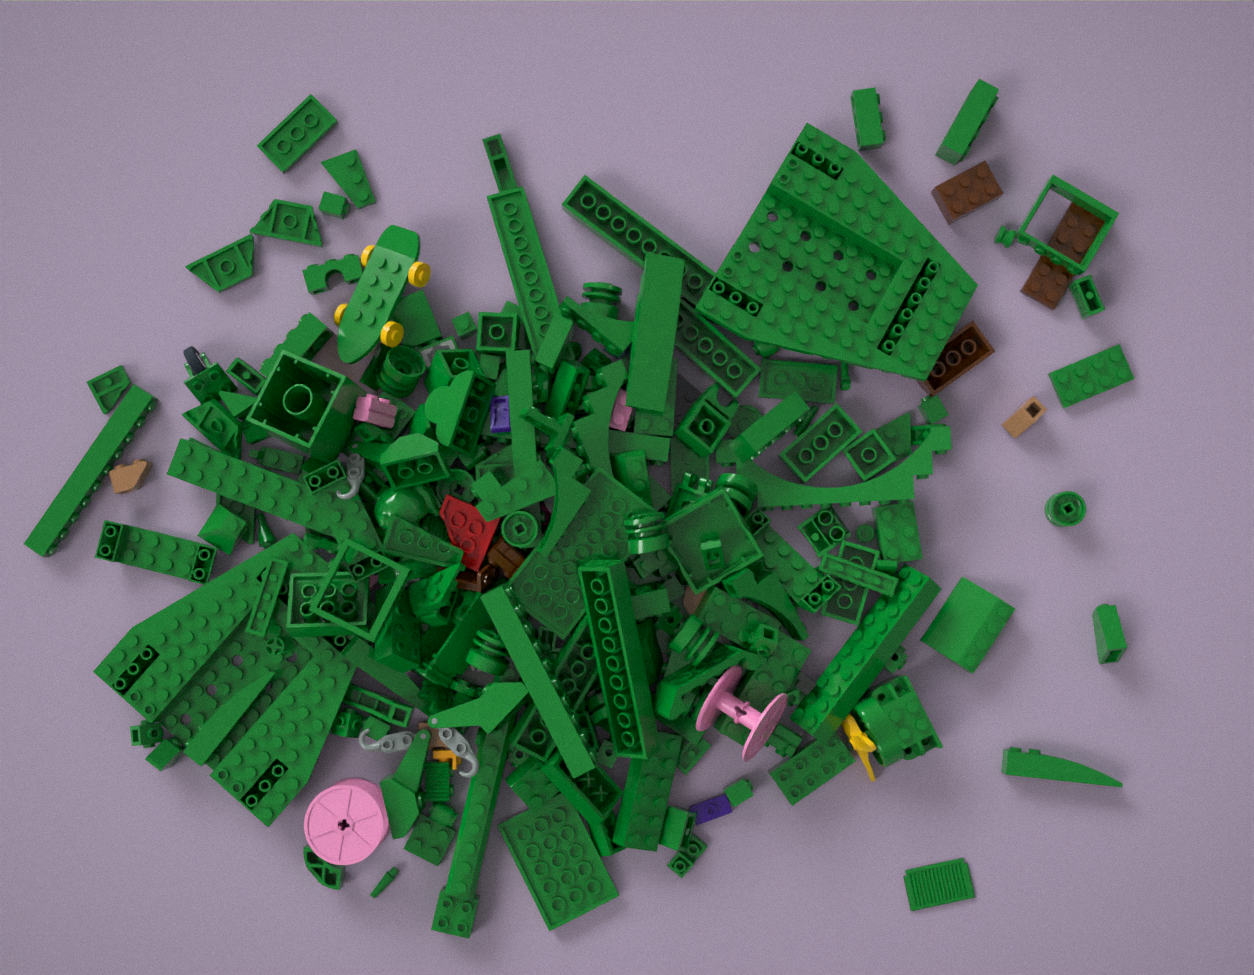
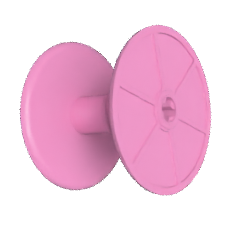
[696,664,788,762]
[304,778,390,865]

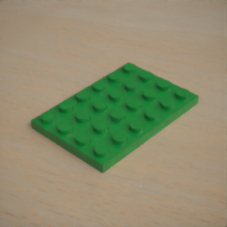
[497,793,619,932]

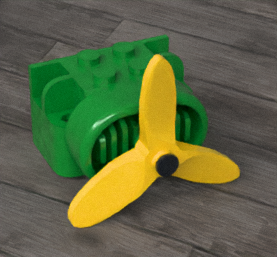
[841,675,943,782]

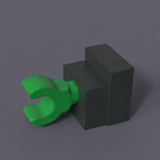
[787,670,817,705]

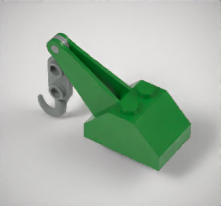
[336,433,450,500]
[428,681,531,778]
[359,728,432,840]

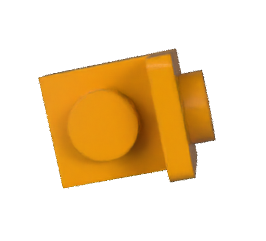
[433,748,462,770]

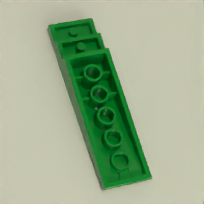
[625,252,685,413]

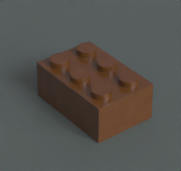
[931,161,1004,225]

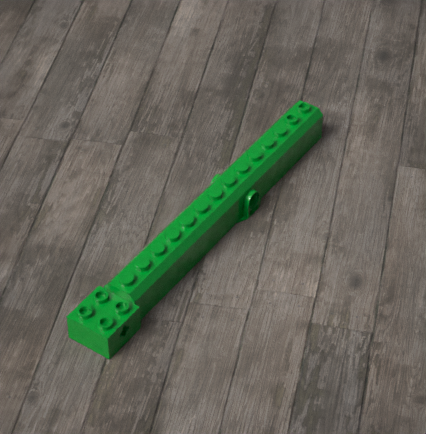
[431,628,537,939]

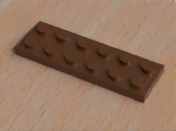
[1020,202,1105,310]

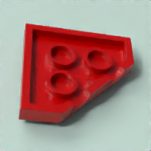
[439,494,502,572]

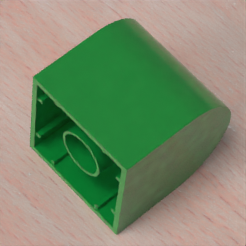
[246,349,368,464]

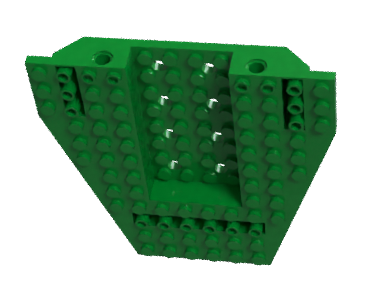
[694,123,978,382]
[93,533,375,827]

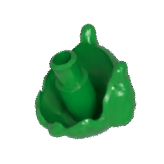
[374,484,440,530]

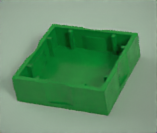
[658,485,764,595]

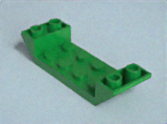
[302,459,390,583]
[744,507,842,614]
[94,520,218,585]
[652,643,767,720]

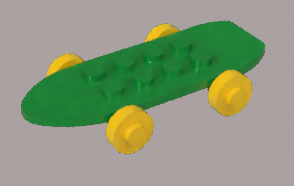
[334,225,431,364]

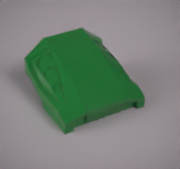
[797,507,851,558]

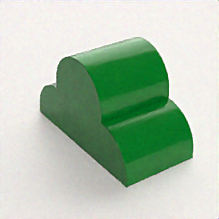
[425,371,497,458]

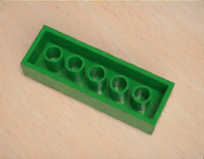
[674,298,761,400]
[713,631,812,746]
[612,729,683,852]

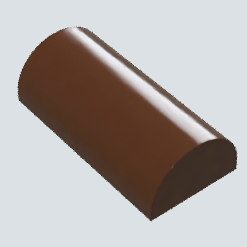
[916,321,995,396]

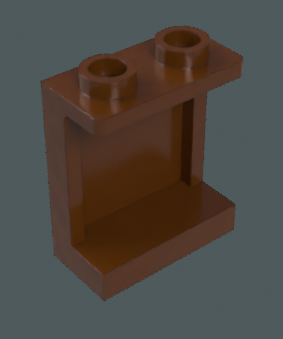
[437,562,499,592]

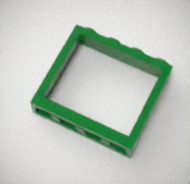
[1015,174,1119,276]
[309,538,413,643]

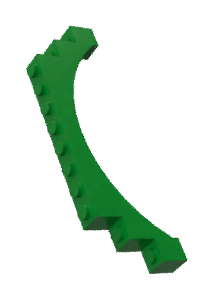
[569,359,689,585]
[716,426,952,511]

